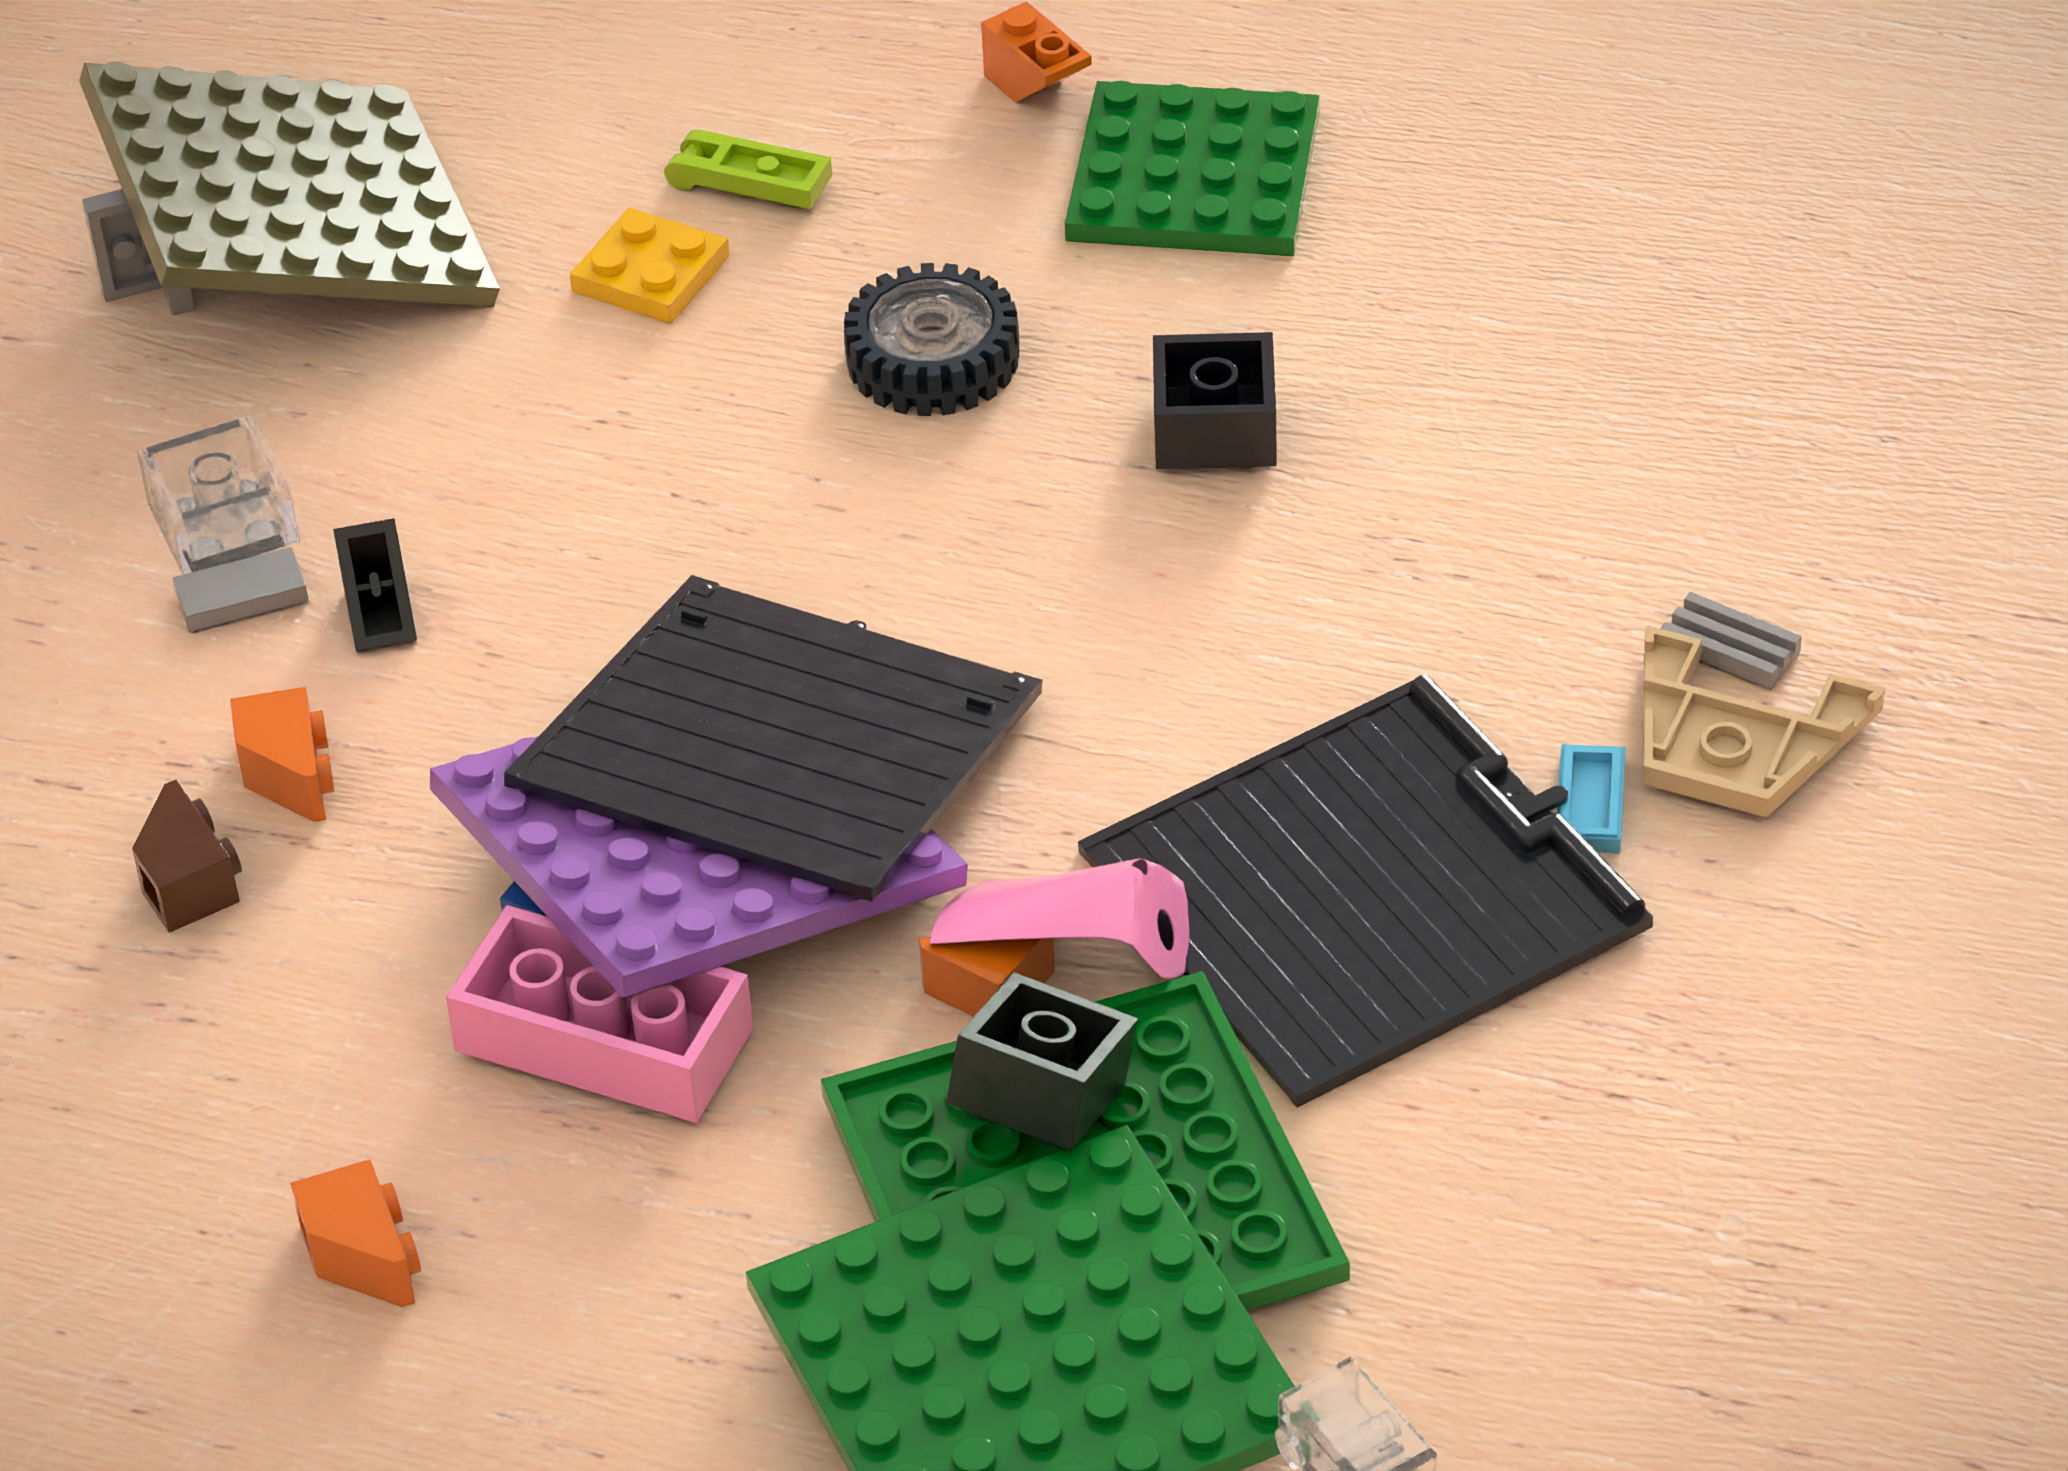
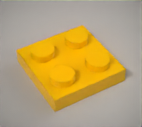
[570,207,729,324]

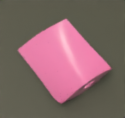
[930,858,1189,979]

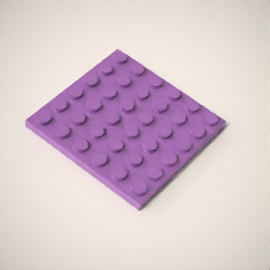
[430,736,968,998]

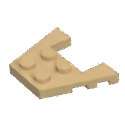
[1643,625,1886,818]

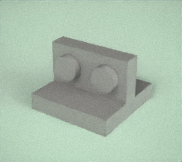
[82,189,195,315]

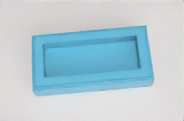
[1557,744,1626,854]

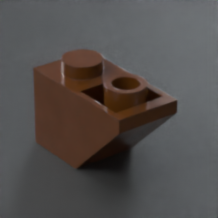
[132,779,242,933]

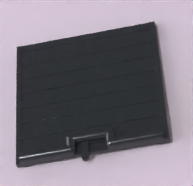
[504,575,1043,902]
[1078,674,1653,1108]

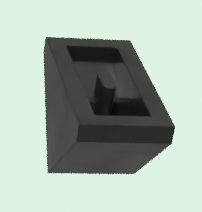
[333,518,417,651]

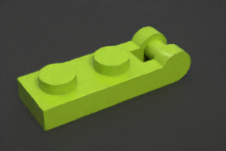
[664,129,832,209]

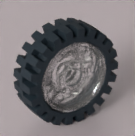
[844,263,1020,416]

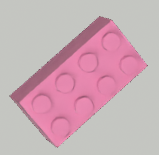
[446,905,754,1123]

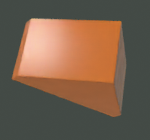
[919,936,1055,1017]

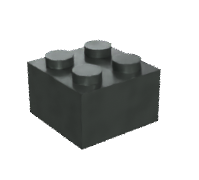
[946,972,1138,1151]

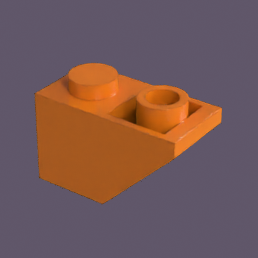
[981,1,1092,103]
[230,687,335,822]
[290,1159,421,1307]

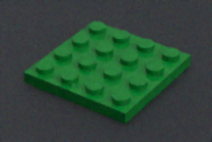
[1065,80,1320,256]

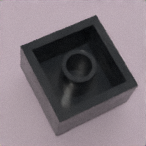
[1153,332,1277,470]

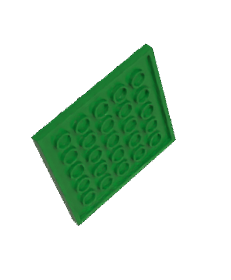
[821,971,1350,1311]
[746,1125,1318,1471]

